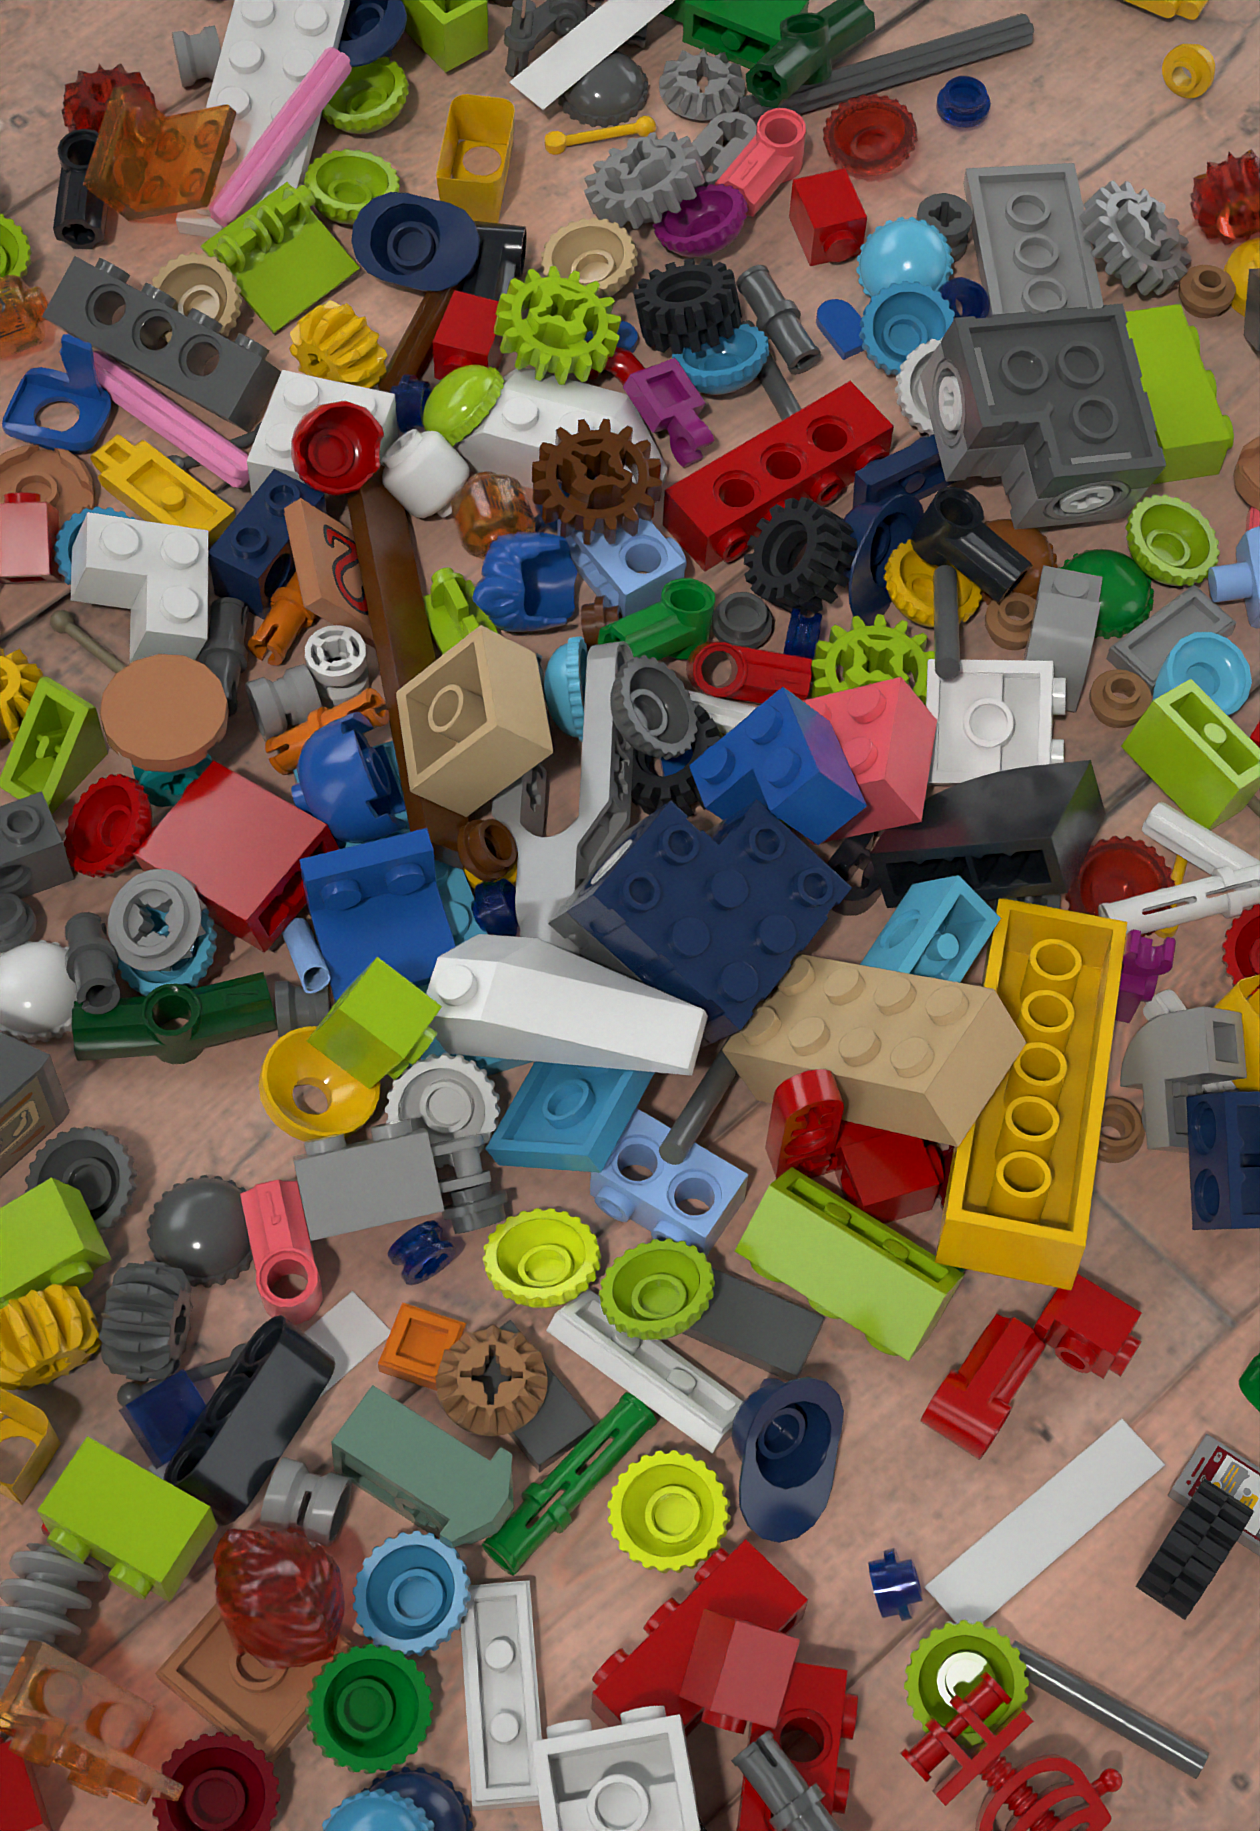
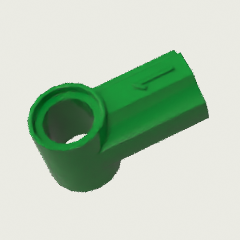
[598,578,716,661]

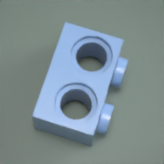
[557,518,687,618]
[590,1108,748,1257]

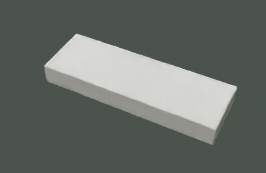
[546,1290,743,1453]
[460,1580,542,1811]

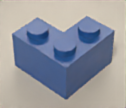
[689,687,867,845]

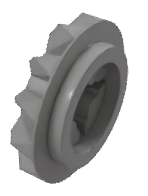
[659,47,745,120]
[108,869,207,973]

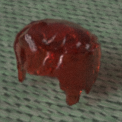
[213,1528,345,1670]

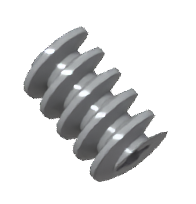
[0,1543,104,1710]

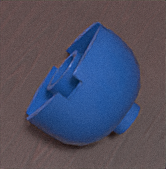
[291,712,407,843]

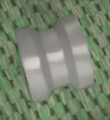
[172,25,221,87]

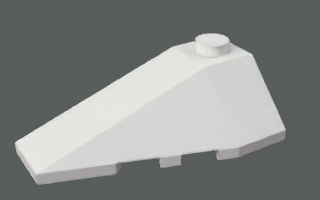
[426,934,708,1076]

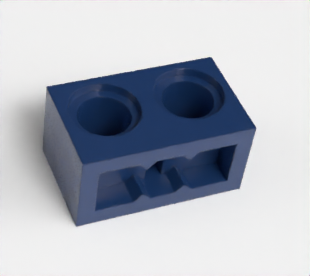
[208,469,327,619]
[1186,1092,1260,1230]

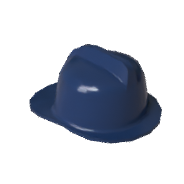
[338,0,407,67]
[351,192,480,291]
[843,494,924,626]
[731,1377,844,1543]

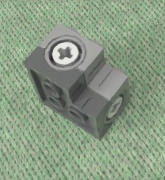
[920,303,1166,529]

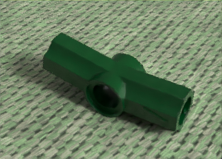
[746,0,875,108]
[72,972,277,1065]

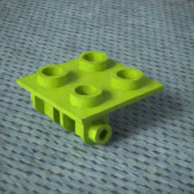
[200,182,360,334]

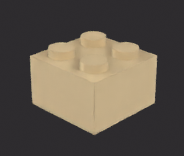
[396,625,553,817]

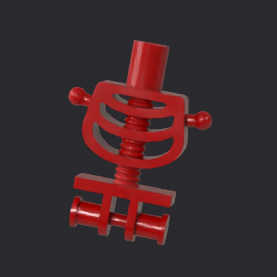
[900,1671,1123,1831]

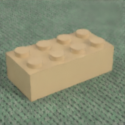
[722,954,1027,1147]

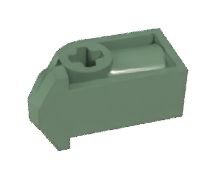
[331,1385,514,1549]

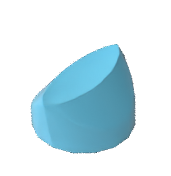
[1152,632,1252,716]

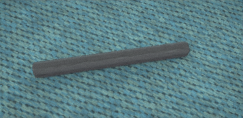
[739,13,1034,126]

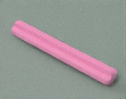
[209,47,352,227]
[93,351,249,488]

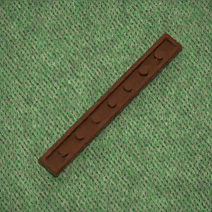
[346,465,469,869]

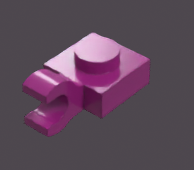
[623,358,715,468]
[1115,929,1176,1023]

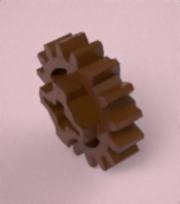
[532,419,662,545]

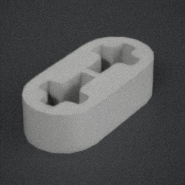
[692,112,757,189]

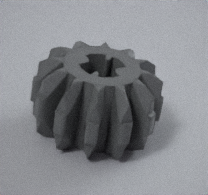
[99,1261,193,1382]

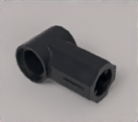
[53,129,117,249]
[462,221,527,301]
[911,487,1033,604]

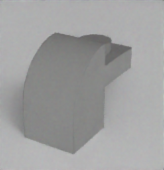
[1023,565,1103,712]
[1120,1006,1247,1153]

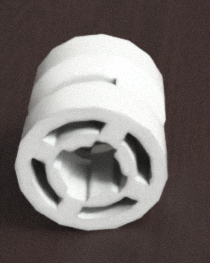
[305,625,369,708]

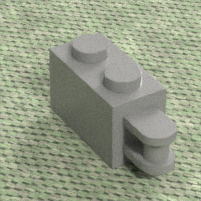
[293,1119,492,1241]

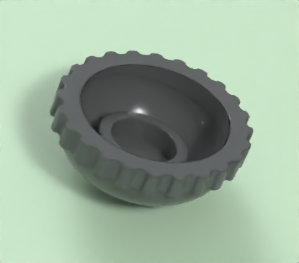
[558,50,648,128]
[610,655,698,760]
[25,1126,137,1236]
[147,1175,253,1288]

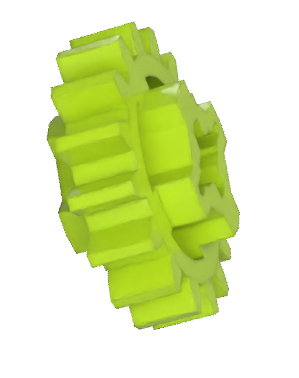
[494,266,621,385]
[810,614,935,706]

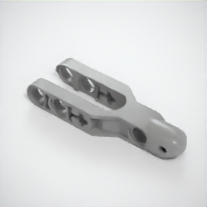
[492,641,634,959]

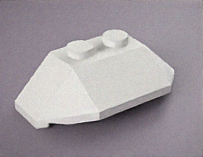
[453,367,667,506]

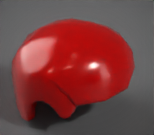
[291,401,384,496]

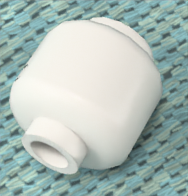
[382,429,469,518]

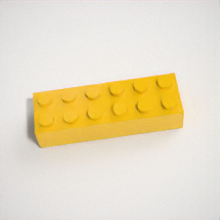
[935,898,1127,1290]

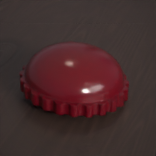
[151,1732,280,1831]

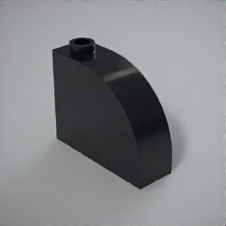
[870,760,1106,908]

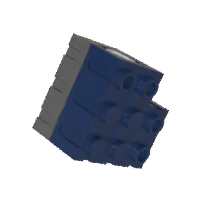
[548,799,852,1049]

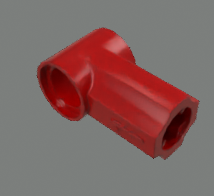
[686,641,812,704]
[920,1314,1046,1460]

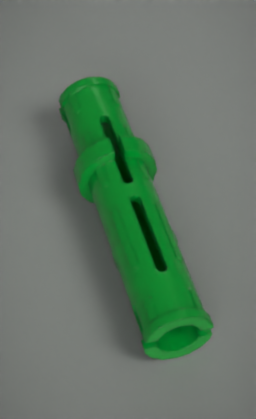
[482,1392,657,1576]

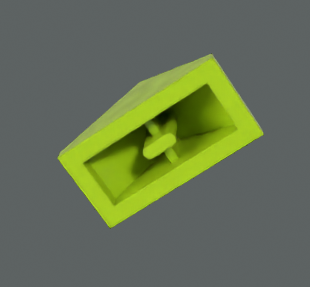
[0,676,108,815]

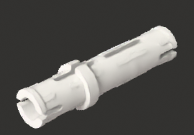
[1098,864,1260,935]

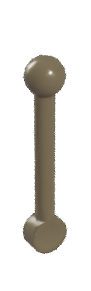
[50,610,126,673]

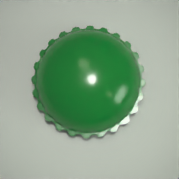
[1059,549,1154,639]
[305,1644,433,1774]

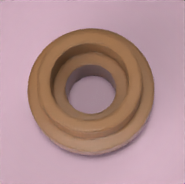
[1178,265,1236,319]
[985,592,1036,650]
[1089,669,1151,728]
[1097,1098,1145,1163]

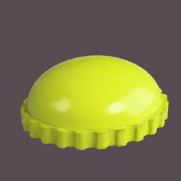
[482,1208,601,1308]
[607,1450,731,1573]

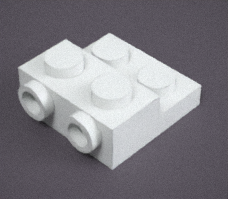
[926,659,1066,786]
[530,1706,701,1831]

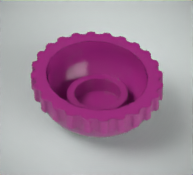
[653,184,748,257]

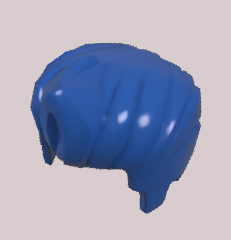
[472,532,578,632]

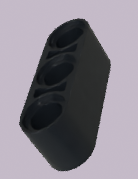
[164,1315,336,1526]

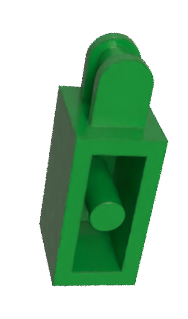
[661,0,809,69]

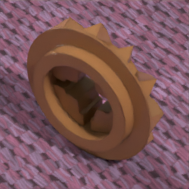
[436,1324,548,1436]

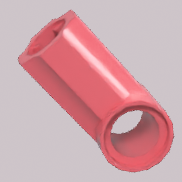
[715,108,806,217]
[240,1179,322,1325]

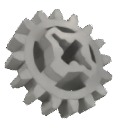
[584,132,705,229]
[1079,180,1191,295]

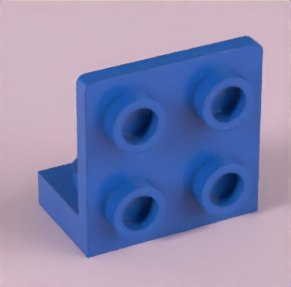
[299,828,456,1002]

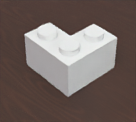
[247,370,398,496]
[70,512,208,663]

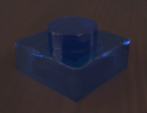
[119,1369,206,1470]

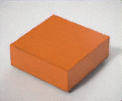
[378,1302,467,1391]

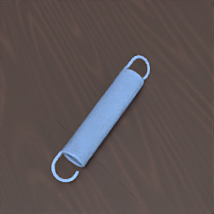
[282,918,330,994]

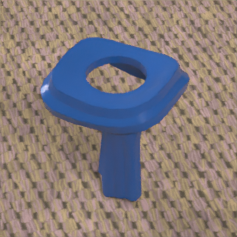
[2,334,112,454]

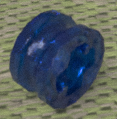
[783,608,823,660]
[387,1220,457,1285]

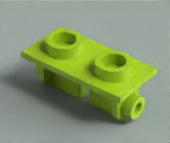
[423,567,499,655]

